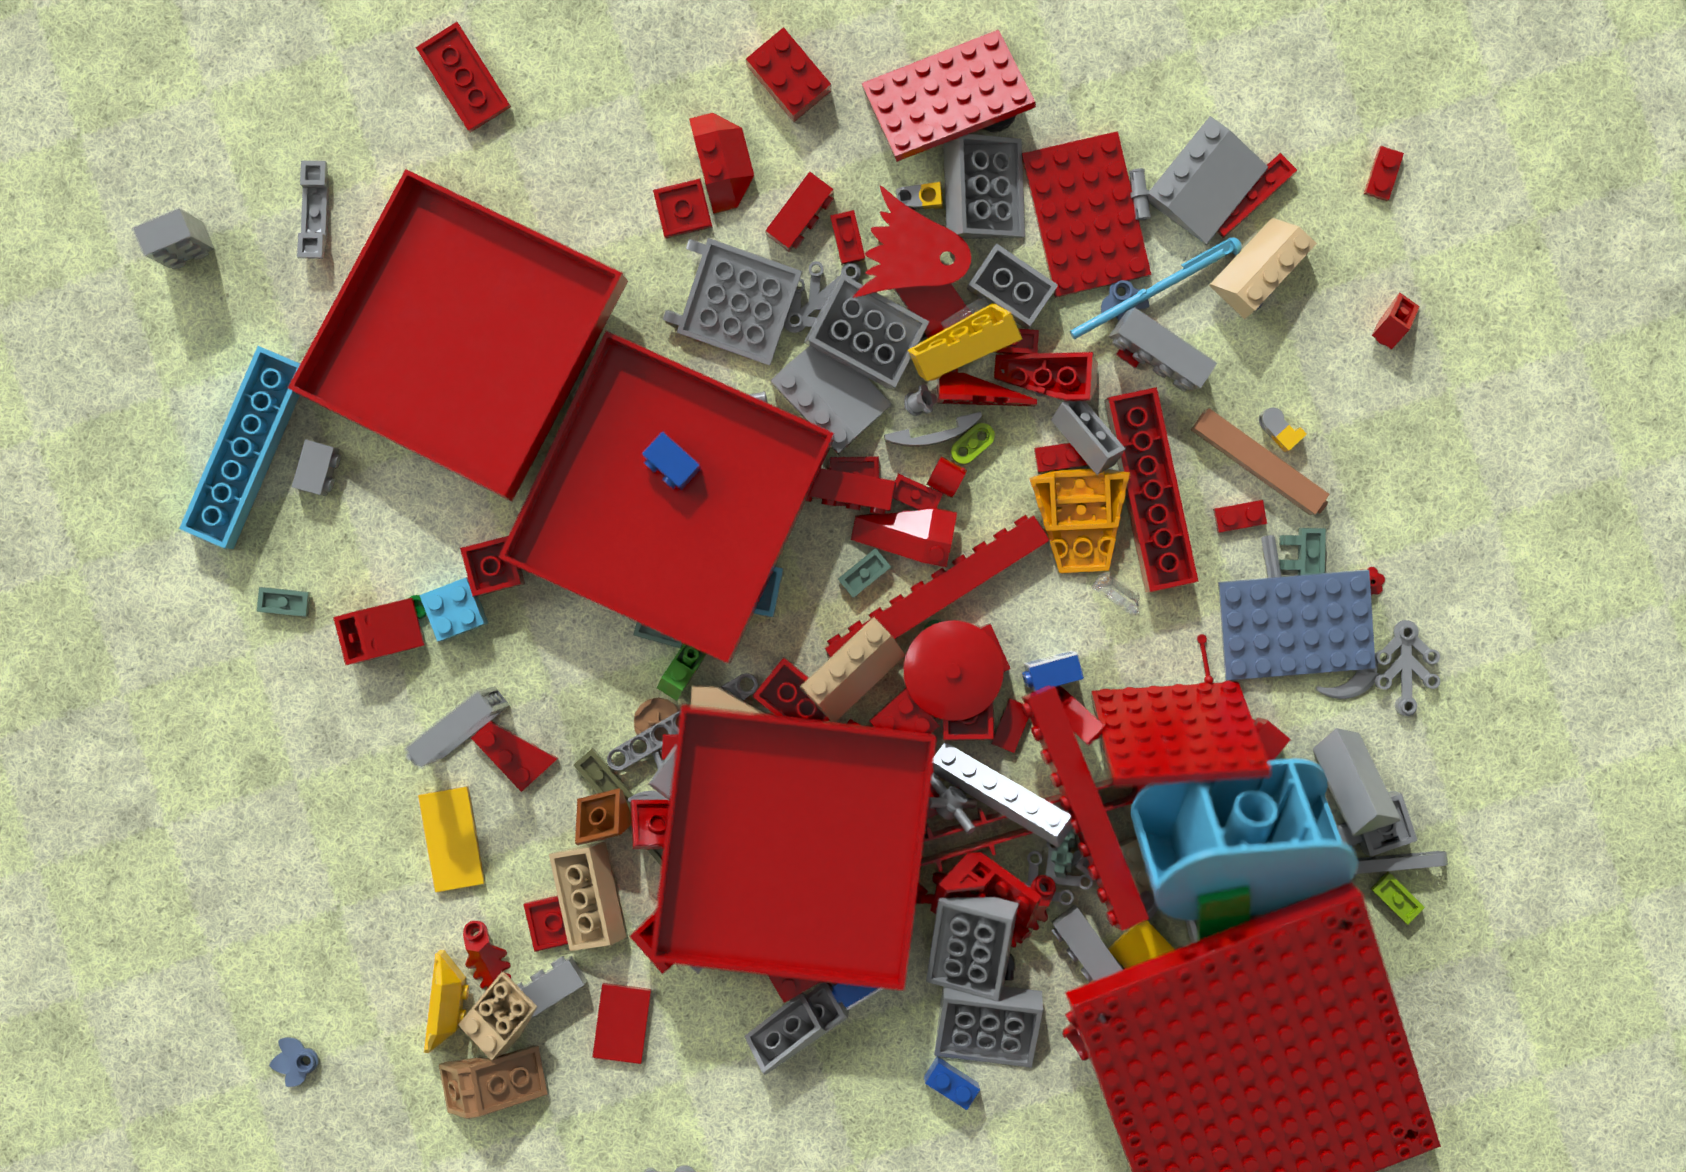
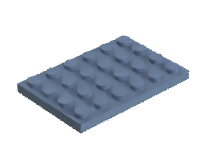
[1218,569,1376,680]

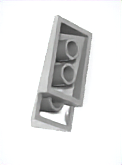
[1313,728,1401,837]
[744,981,850,1075]

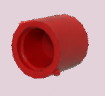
[926,456,967,498]

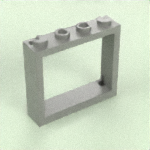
[405,686,510,768]

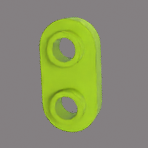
[951,423,995,464]

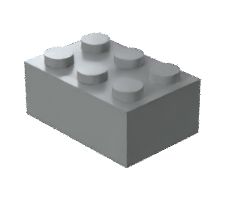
[132,208,214,269]
[967,243,1058,329]

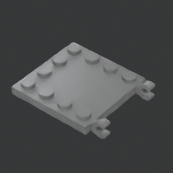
[663,238,802,365]

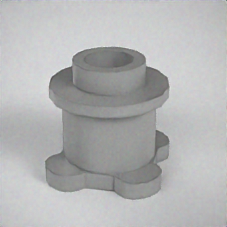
[904,384,937,416]

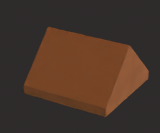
[575,788,631,846]

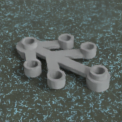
[784,261,861,333]
[1375,620,1440,716]
[1024,841,1093,905]

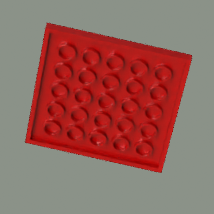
[1091,681,1271,787]

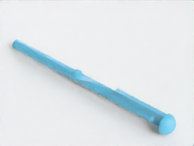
[1070,237,1242,339]

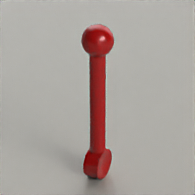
[1196,634,1214,684]

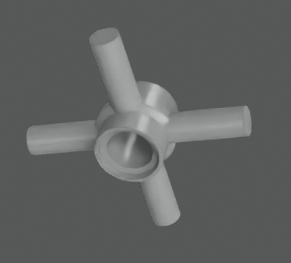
[928,773,977,834]

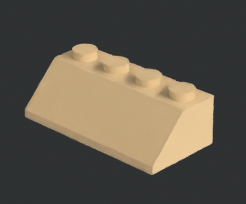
[1209,218,1317,319]
[799,617,905,722]
[549,842,626,951]

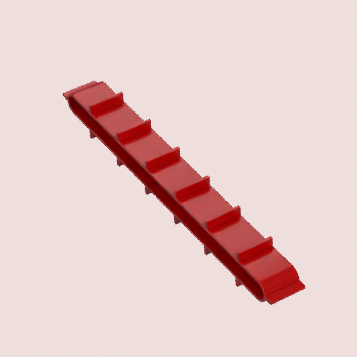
[920,778,1146,871]

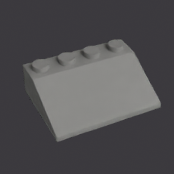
[1148,116,1268,245]
[944,134,1025,239]
[804,274,929,389]
[771,346,892,455]
[926,897,1019,1001]
[934,986,1043,1068]

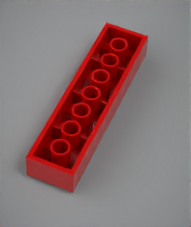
[1104,387,1199,592]

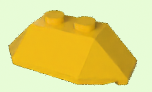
[424,950,469,1053]

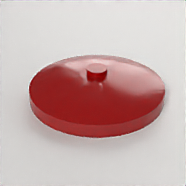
[903,620,1004,721]

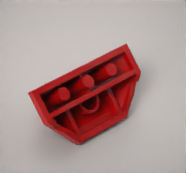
[689,113,755,214]

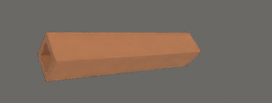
[1191,408,1330,515]

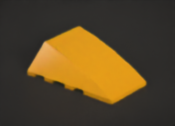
[1029,469,1130,573]

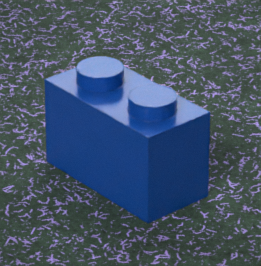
[642,432,702,491]
[924,1056,980,1110]

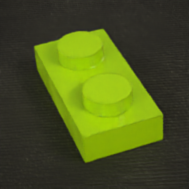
[1371,872,1425,925]

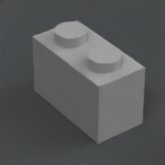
[292,439,341,496]

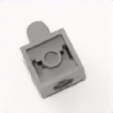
[1337,791,1418,857]

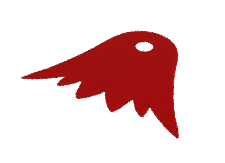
[853,185,971,298]

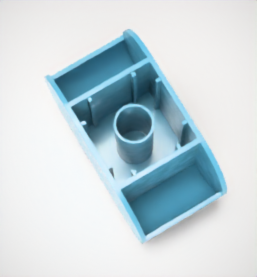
[1130,759,1358,920]

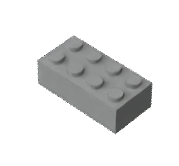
[1108,307,1217,392]

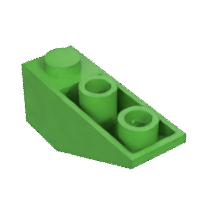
[657,644,707,701]

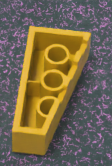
[908,303,1022,381]

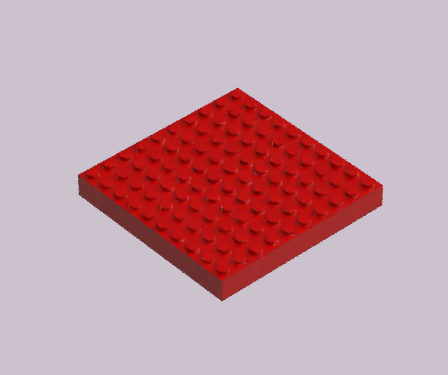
[288,169,628,502]
[498,331,835,664]
[650,704,936,991]

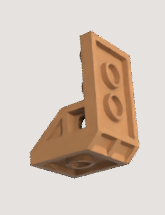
[439,1045,548,1118]

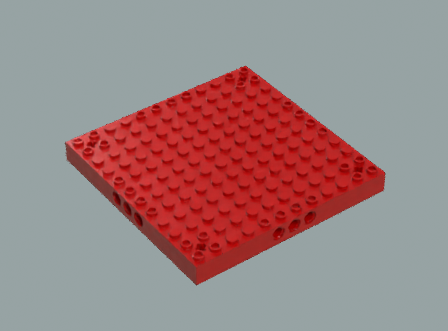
[1065,882,1441,1172]

